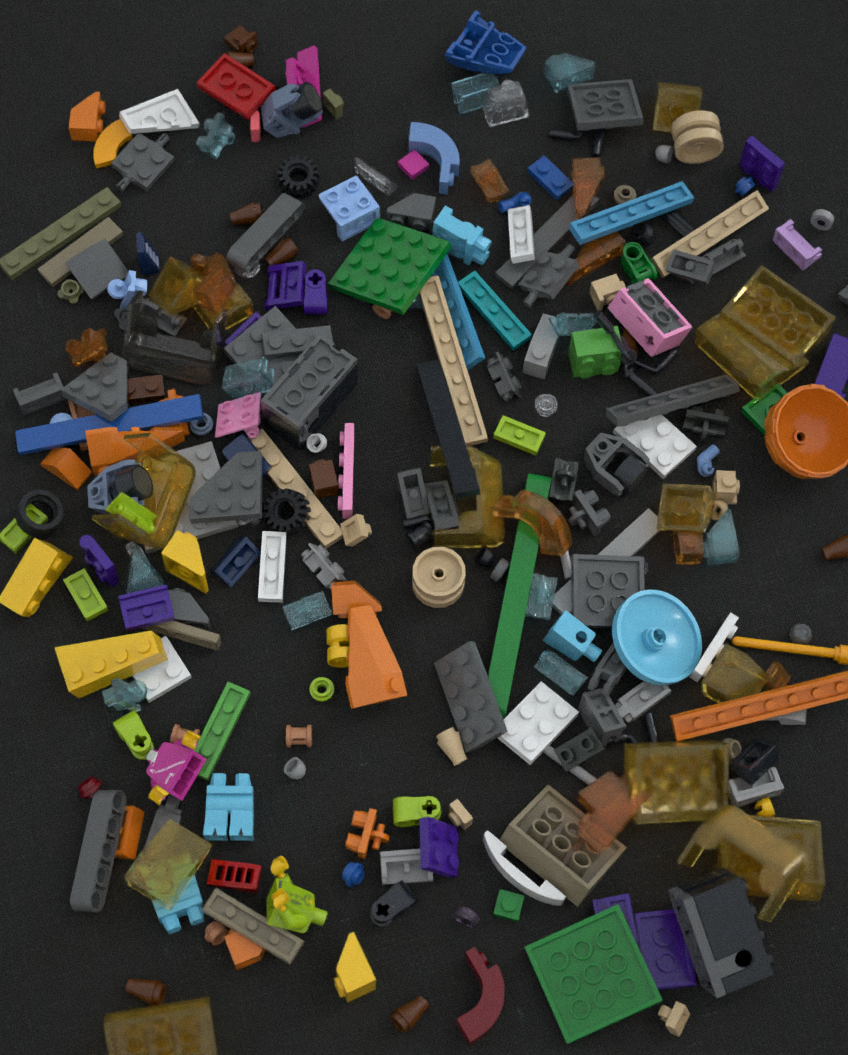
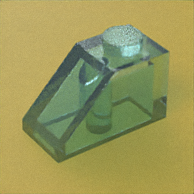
[544,53,596,93]
[701,509,740,565]
[126,545,165,594]

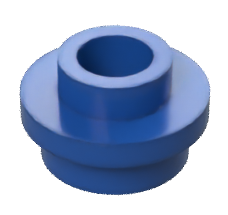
[734,176,755,196]
[342,862,365,887]

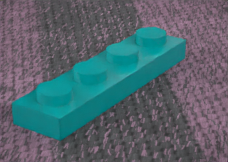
[458,271,532,351]

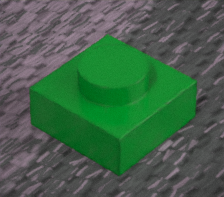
[493,889,524,922]

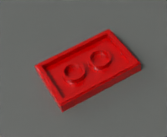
[196,53,276,120]

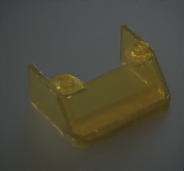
[92,433,196,548]
[430,445,505,548]
[677,805,808,922]

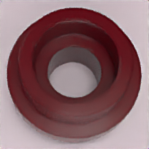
[77,776,101,799]

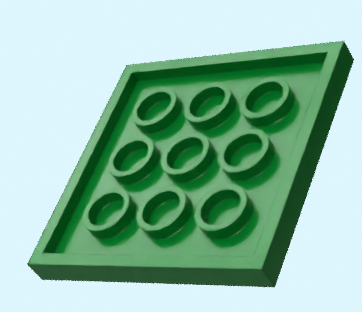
[328,218,451,315]
[525,904,663,1044]

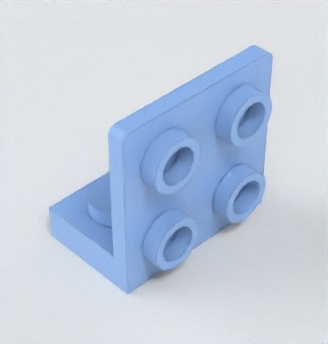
[319,176,380,242]

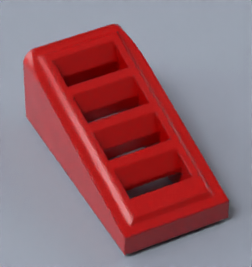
[207,859,262,894]

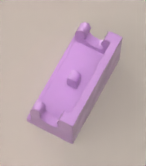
[772,220,822,270]

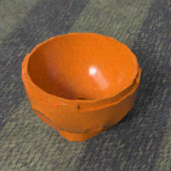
[764,384,848,479]

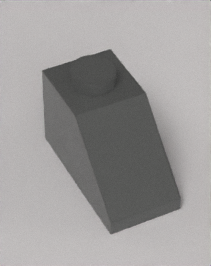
[168,588,211,631]

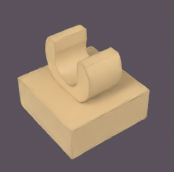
[340,514,372,547]
[658,1001,690,1037]

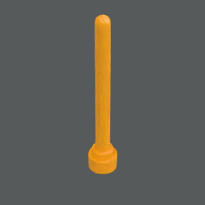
[732,636,848,665]

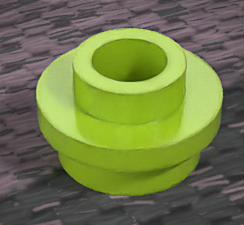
[309,677,334,702]

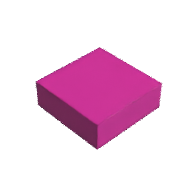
[398,150,429,180]

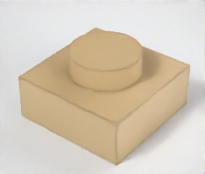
[448,799,473,830]

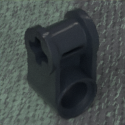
[370,880,419,928]

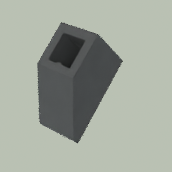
[387,193,436,231]

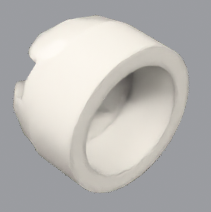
[307,433,327,453]

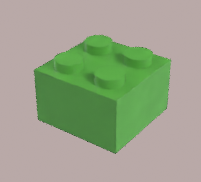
[568,326,621,378]

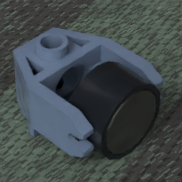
[261,82,323,138]
[87,459,153,518]

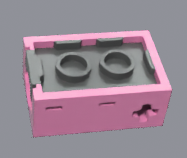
[608,278,692,357]

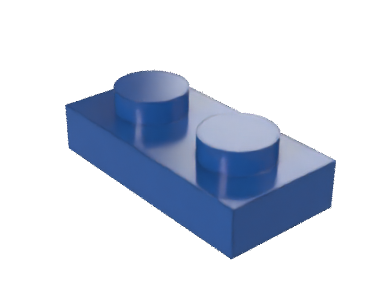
[527,156,574,201]

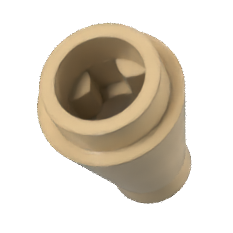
[436,727,467,766]

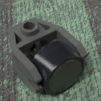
[583,433,650,496]

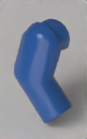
[498,192,532,213]

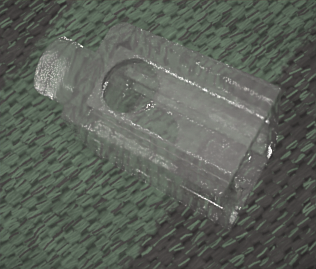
[483,80,529,127]

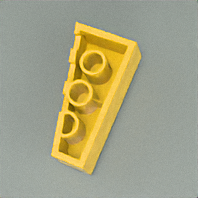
[54,631,168,698]

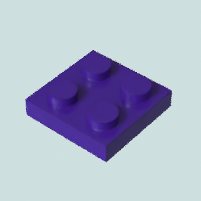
[739,136,785,192]
[420,817,459,878]

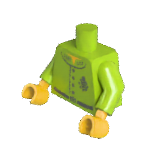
[266,856,327,933]

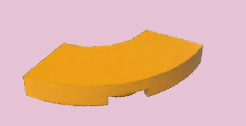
[94,119,133,169]

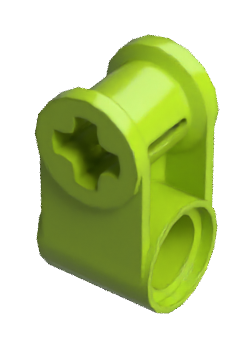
[112,710,154,760]
[393,796,441,827]

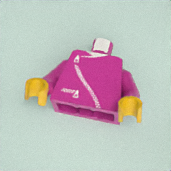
[146,730,207,805]

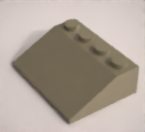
[500,785,627,907]

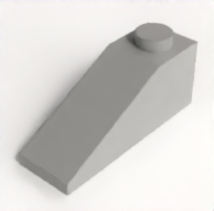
[523,313,565,380]

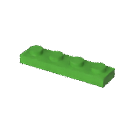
[194,682,251,781]

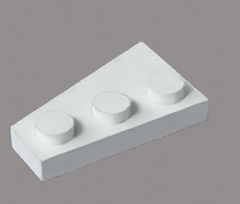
[119,89,199,134]

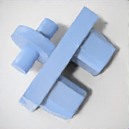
[107,270,147,309]

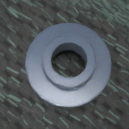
[189,413,213,435]

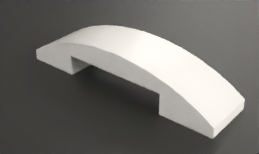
[483,830,566,906]

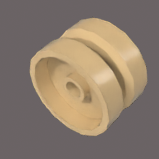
[671,110,724,164]
[412,547,466,608]

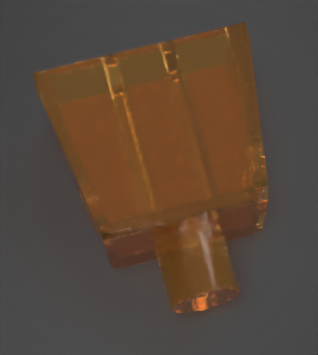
[576,770,638,833]

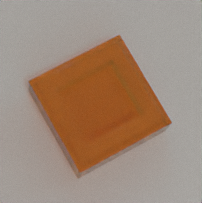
[762,662,791,690]

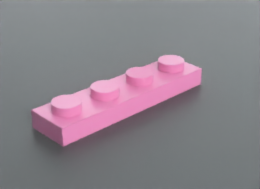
[338,423,354,519]

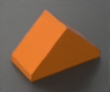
[40,447,92,490]

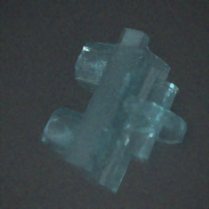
[196,113,236,159]
[525,573,557,620]
[282,591,332,630]
[102,678,147,712]

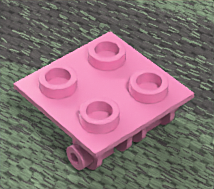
[215,392,262,438]

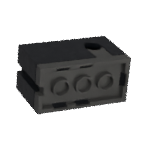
[261,333,358,450]
[667,867,774,998]

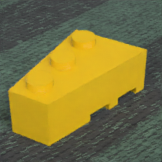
[0,538,73,617]

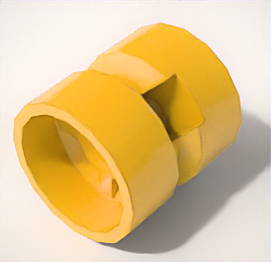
[326,624,350,667]

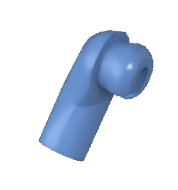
[697,444,720,477]

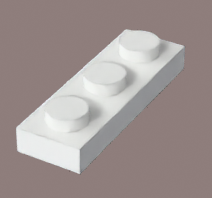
[508,205,535,264]
[258,531,287,603]
[689,612,739,682]

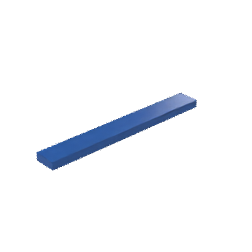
[15,394,204,455]

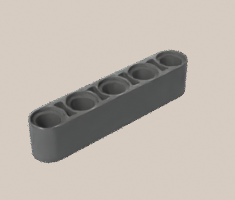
[226,193,304,273]
[70,790,127,912]

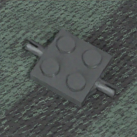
[111,133,174,192]
[518,244,579,308]

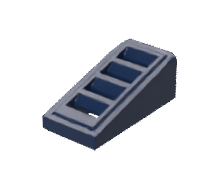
[136,232,160,275]

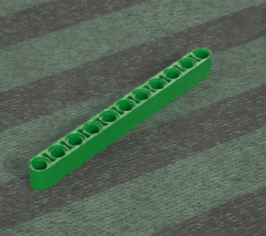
[488,473,552,720]

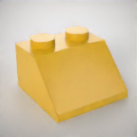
[161,530,209,594]
[334,932,376,1002]

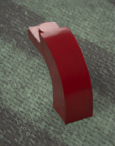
[456,947,505,1046]

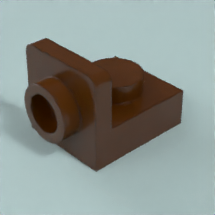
[224,25,258,53]

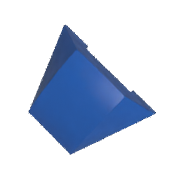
[445,10,527,74]

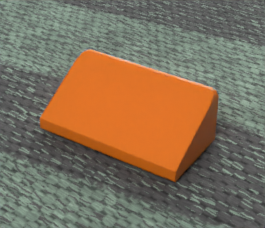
[115,806,144,860]

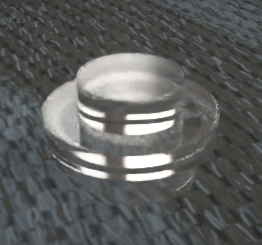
[535,394,558,417]

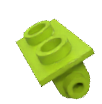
[106,492,157,534]

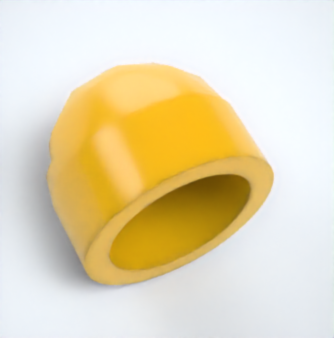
[755,796,775,818]

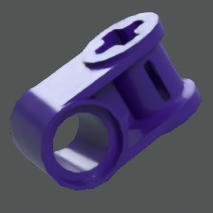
[304,269,327,315]

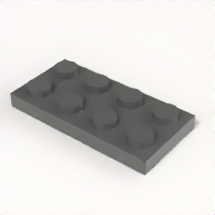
[434,641,508,753]

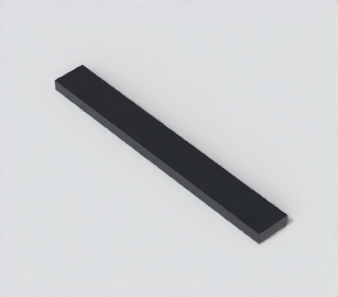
[416,359,480,499]

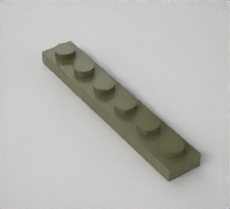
[0,187,121,280]

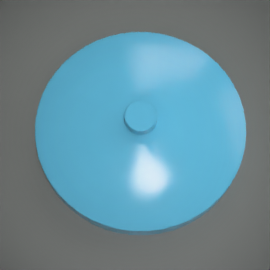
[612,590,702,686]

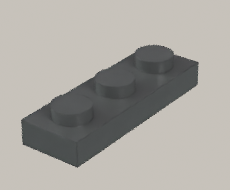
[261,325,333,358]
[424,480,459,530]

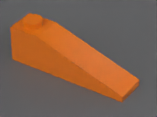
[85,427,185,476]
[345,605,407,709]

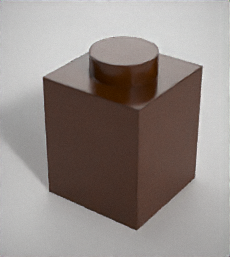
[309,459,339,499]

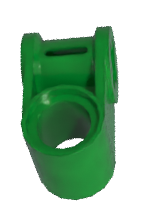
[620,242,658,284]

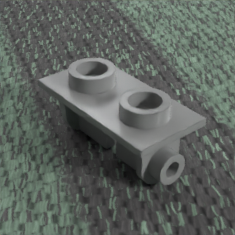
[302,543,347,590]

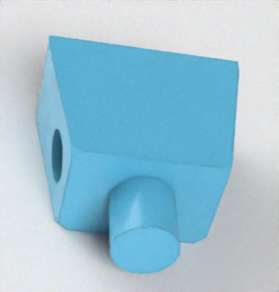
[543,610,602,662]

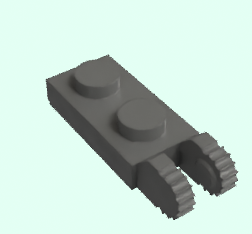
[588,642,627,696]

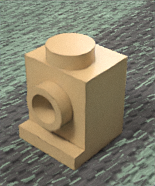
[589,274,626,311]
[712,470,740,504]

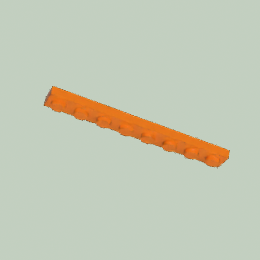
[670,671,848,741]

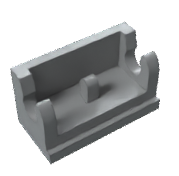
[724,767,784,809]
[380,849,433,885]

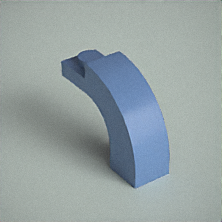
[408,122,460,195]

